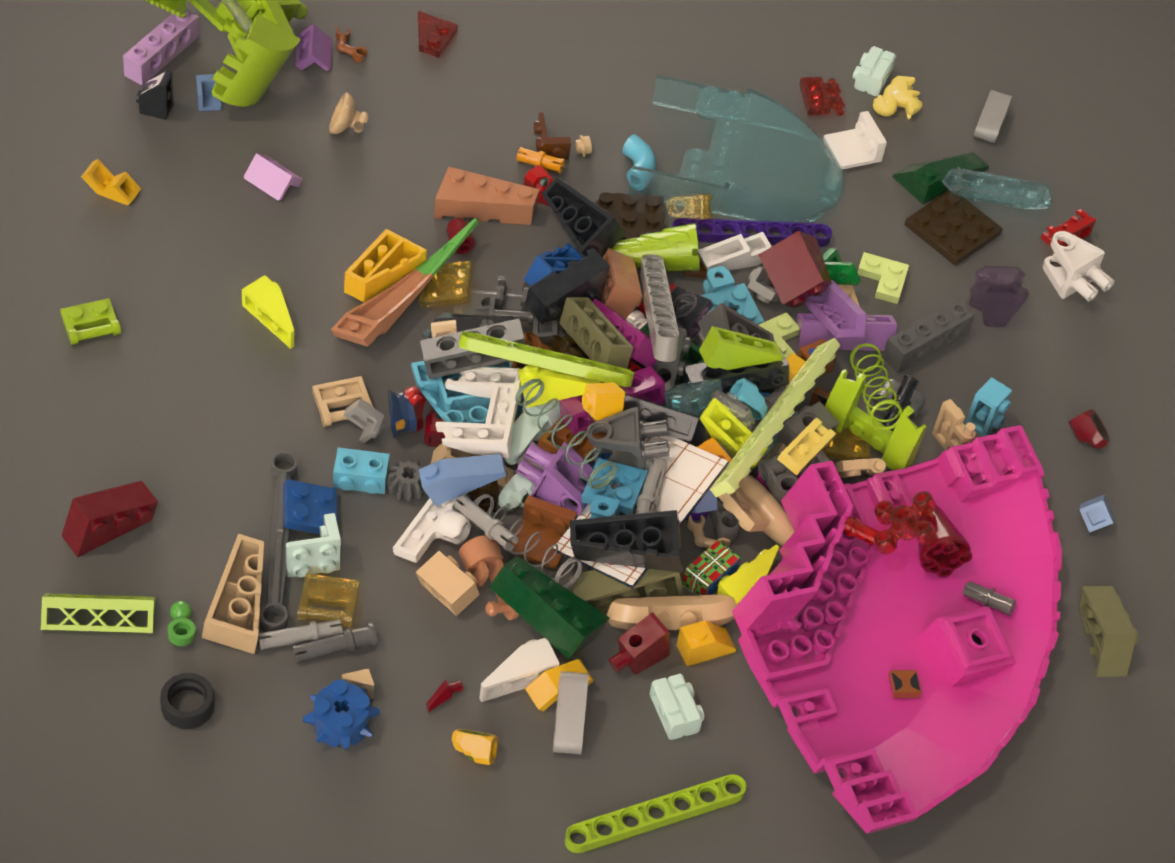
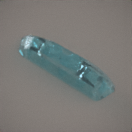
[942,168,1053,209]

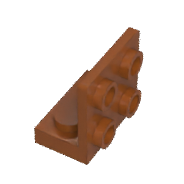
[508,495,577,569]

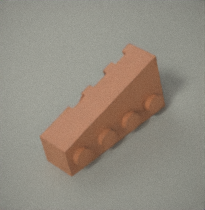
[434,166,539,225]

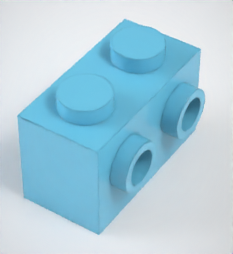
[965,377,1012,437]
[333,448,390,494]

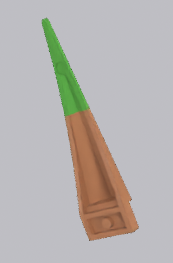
[331,218,479,347]

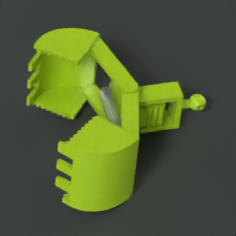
[143,0,308,107]

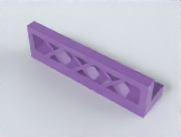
[804,280,866,338]

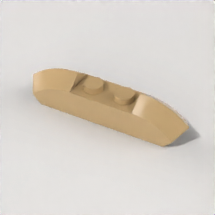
[607,594,737,630]

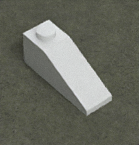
[479,638,560,702]

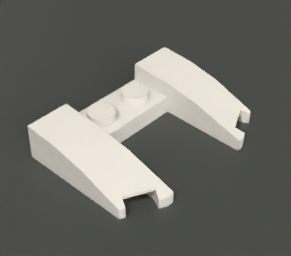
[435,367,523,458]

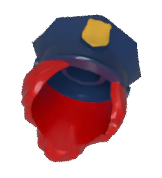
[388,386,427,438]

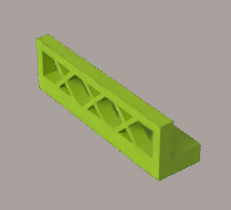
[41,593,156,633]

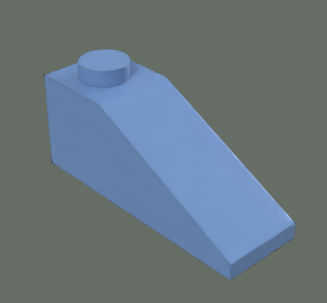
[419,454,507,506]

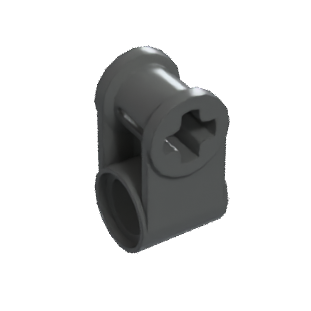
[709,498,740,544]

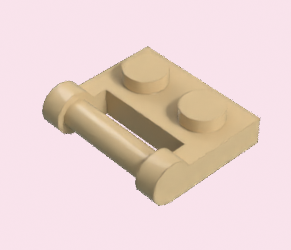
[312,376,373,427]

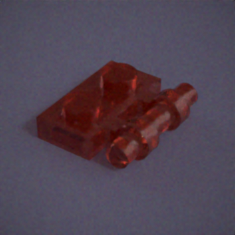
[799,77,845,116]

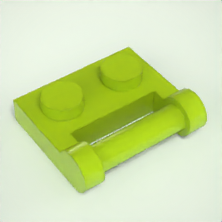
[60,298,121,345]

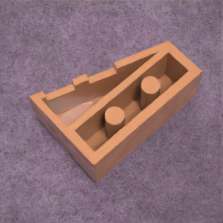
[600,248,643,319]

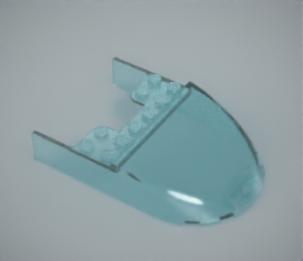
[629,75,844,222]

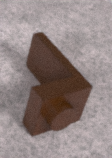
[534,112,571,160]

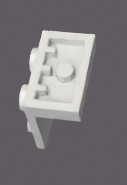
[823,111,887,169]

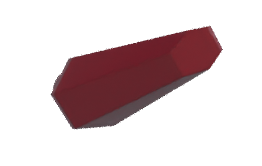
[426,680,463,713]

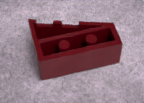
[61,480,158,558]

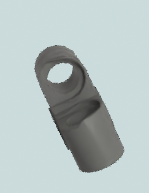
[757,453,810,504]

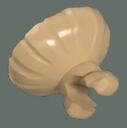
[329,92,369,134]

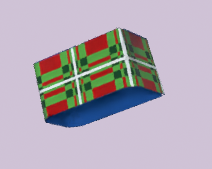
[682,540,741,595]

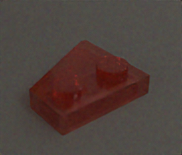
[417,11,458,58]

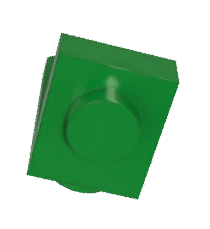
[822,248,861,285]

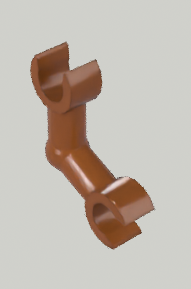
[336,27,367,63]

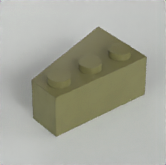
[1078,586,1138,677]

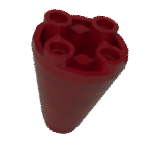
[917,503,972,578]

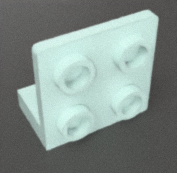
[286,513,341,578]

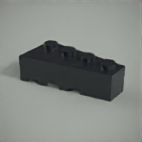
[541,177,626,258]
[570,510,683,573]

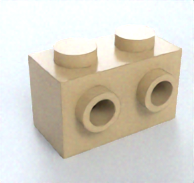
[416,551,480,616]

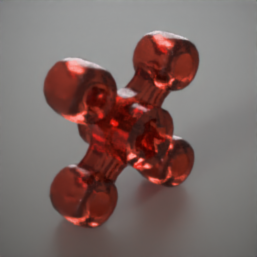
[874,491,937,555]

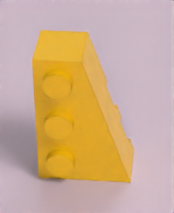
[344,229,427,303]

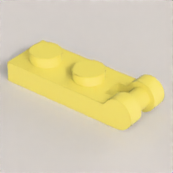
[777,417,837,475]

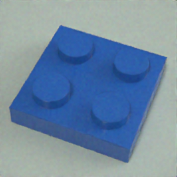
[283,479,337,534]

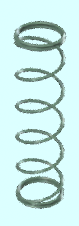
[515,379,617,489]

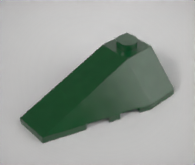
[892,152,989,205]

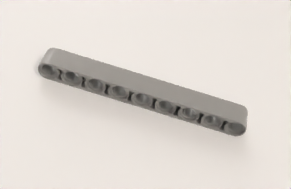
[640,254,679,362]

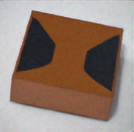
[888,670,922,698]

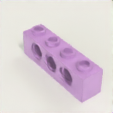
[123,9,200,86]

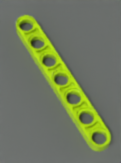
[458,331,635,387]
[564,774,746,853]

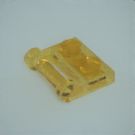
[297,573,360,627]

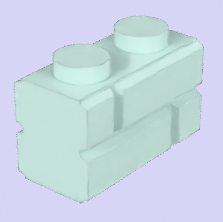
[853,46,896,97]
[649,673,704,740]

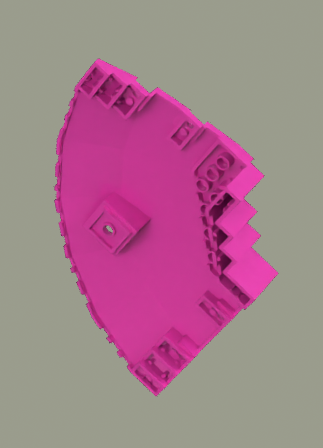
[732,425,1062,834]

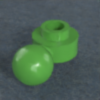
[168,601,196,646]

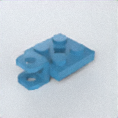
[582,458,648,518]

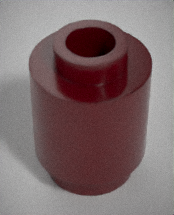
[446,218,475,254]

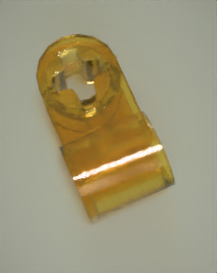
[667,194,713,219]

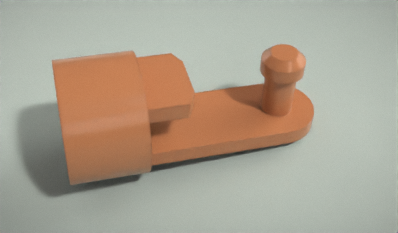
[459,535,519,620]

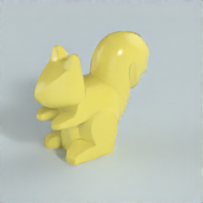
[873,76,923,120]

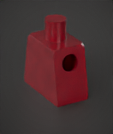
[608,612,670,674]

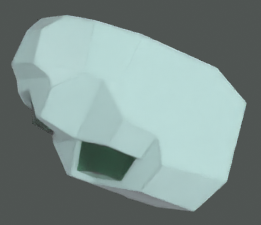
[498,474,535,511]

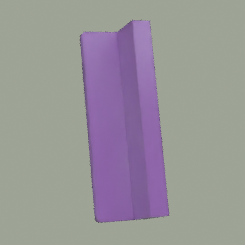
[797,313,897,351]

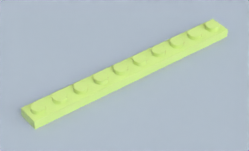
[710,338,840,497]

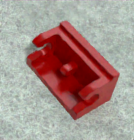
[1041,209,1096,247]

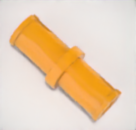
[516,147,565,174]

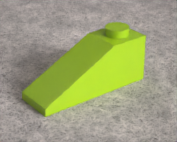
[699,326,784,370]

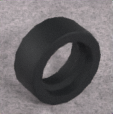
[160,673,214,729]

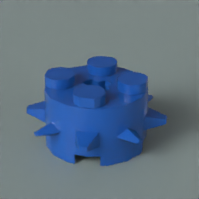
[303,679,380,750]

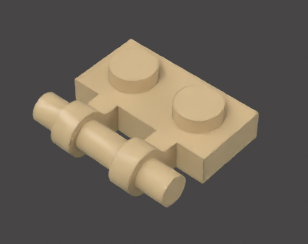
[932,399,976,450]
[834,458,886,478]

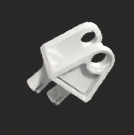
[1042,231,1115,302]

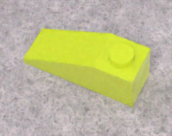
[242,275,294,349]
[518,365,600,408]
[700,398,768,468]

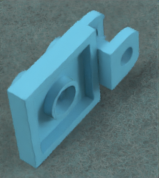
[701,266,765,325]

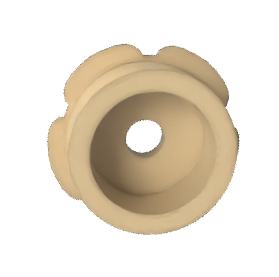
[575,135,592,157]

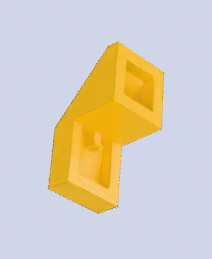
[81,159,141,205]
[525,659,594,711]

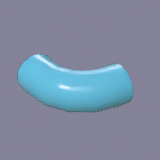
[622,134,657,189]

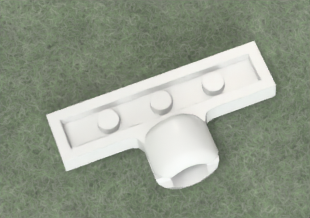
[393,493,471,563]

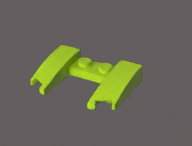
[825,369,927,470]

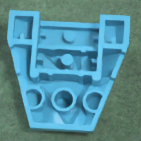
[411,361,511,424]

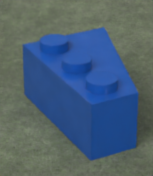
[524,243,584,286]

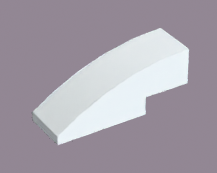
[698,232,772,270]

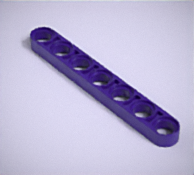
[672,218,832,247]

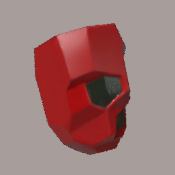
[524,165,554,206]

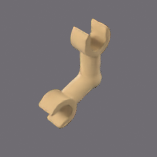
[687,515,731,548]

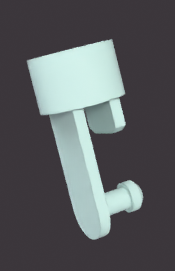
[505,400,561,465]

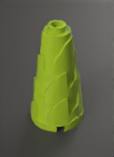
[612,223,700,271]

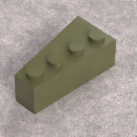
[568,568,684,613]

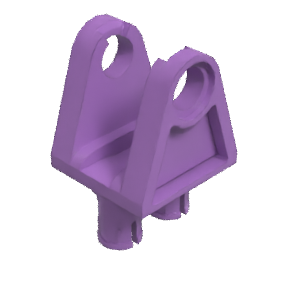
[515,442,593,516]

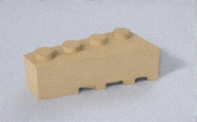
[202,534,264,654]

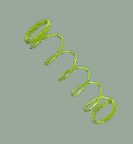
[850,343,903,430]

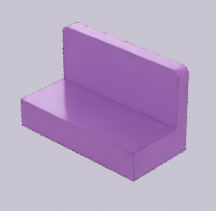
[295,24,332,71]

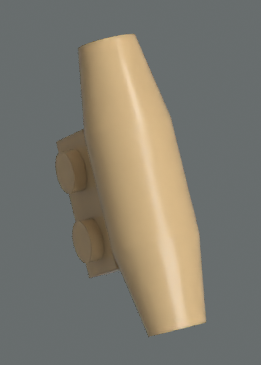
[718,474,794,547]

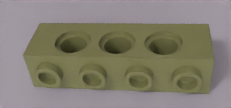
[559,297,633,369]

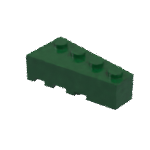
[489,556,610,659]

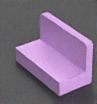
[244,153,303,201]

